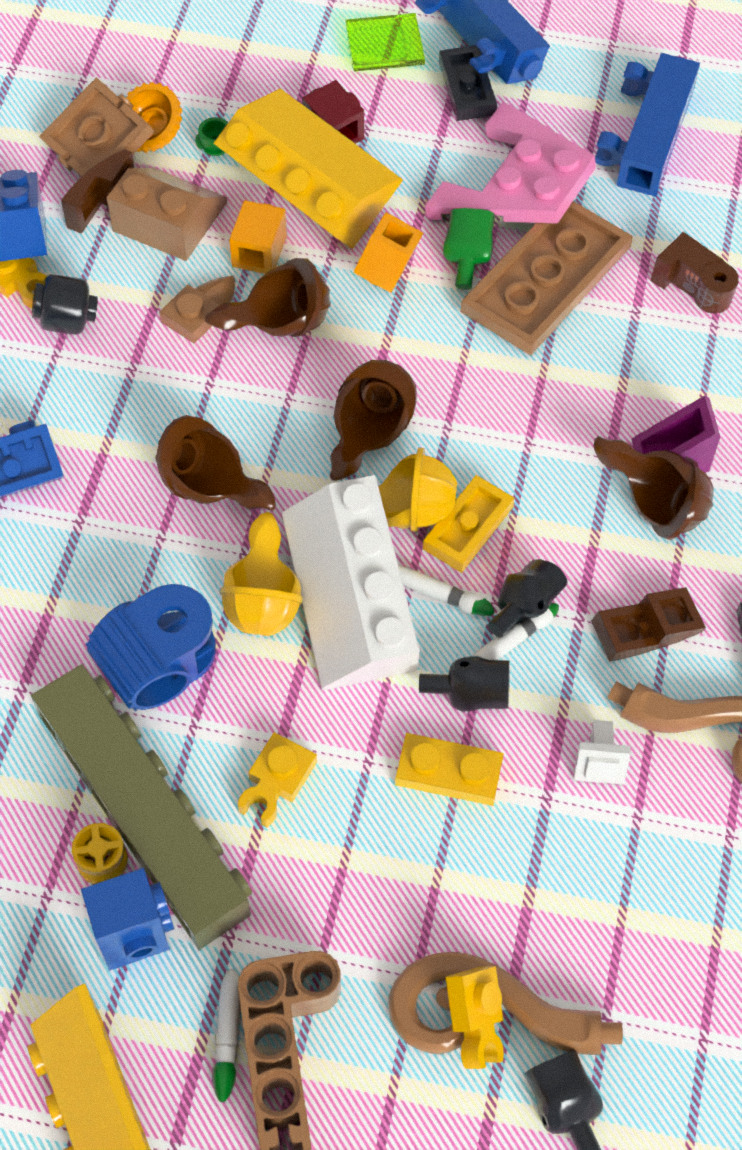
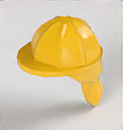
[378,447,457,532]
[219,512,303,636]

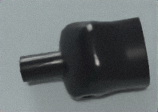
[488,559,568,638]
[419,656,510,712]
[524,1050,603,1150]

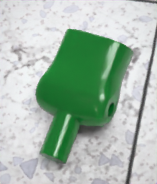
[443,208,495,290]

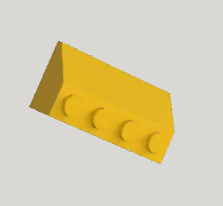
[214,88,403,249]
[27,983,151,1150]

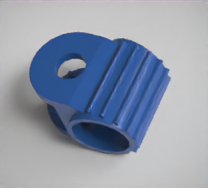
[85,584,216,712]

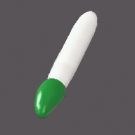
[212,969,240,1102]

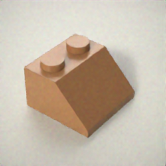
[107,168,227,261]

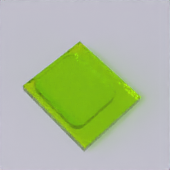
[345,13,425,72]

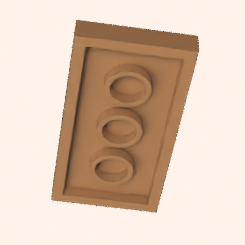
[460,201,633,356]

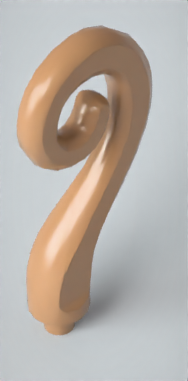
[607,681,742,784]
[388,952,623,1055]

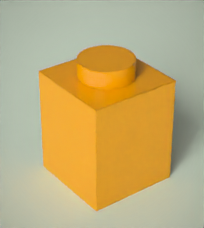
[229,200,287,274]
[353,212,424,293]

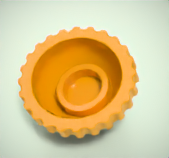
[124,82,182,153]

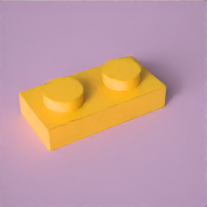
[423,475,515,573]
[395,733,504,806]

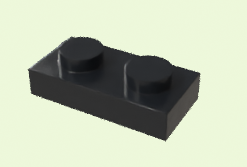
[439,45,497,121]

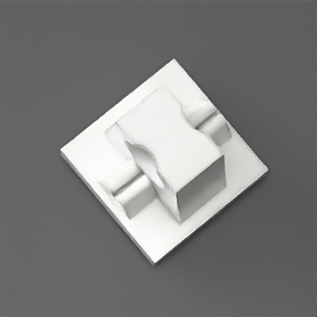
[574,720,631,785]

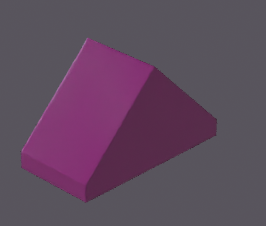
[631,395,720,473]

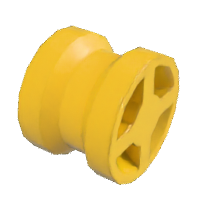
[71,823,128,885]

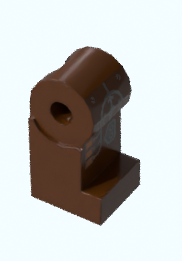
[650,232,739,314]

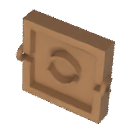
[39,77,154,177]

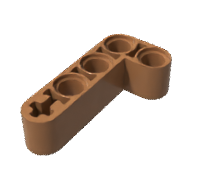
[238,951,341,1150]

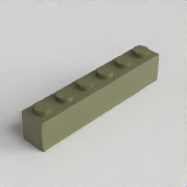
[31,664,253,951]

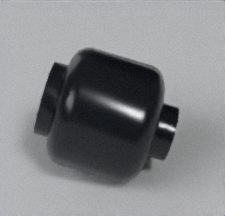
[32,274,98,335]

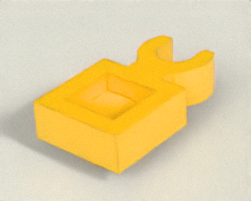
[0,258,47,308]
[238,732,318,828]
[446,966,504,1069]

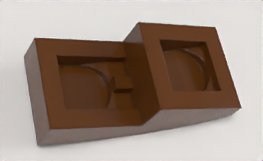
[61,149,135,234]
[591,587,706,662]

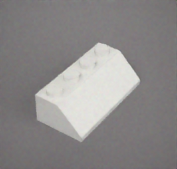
[282,475,420,691]

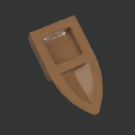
[159,276,235,344]

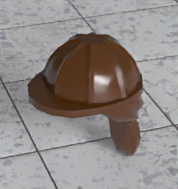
[205,258,331,337]
[330,360,417,481]
[155,415,276,511]
[593,436,714,540]

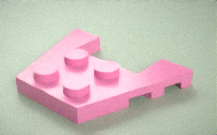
[425,102,596,223]

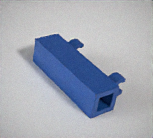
[415,0,550,85]
[595,52,701,197]

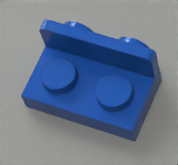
[0,420,64,498]

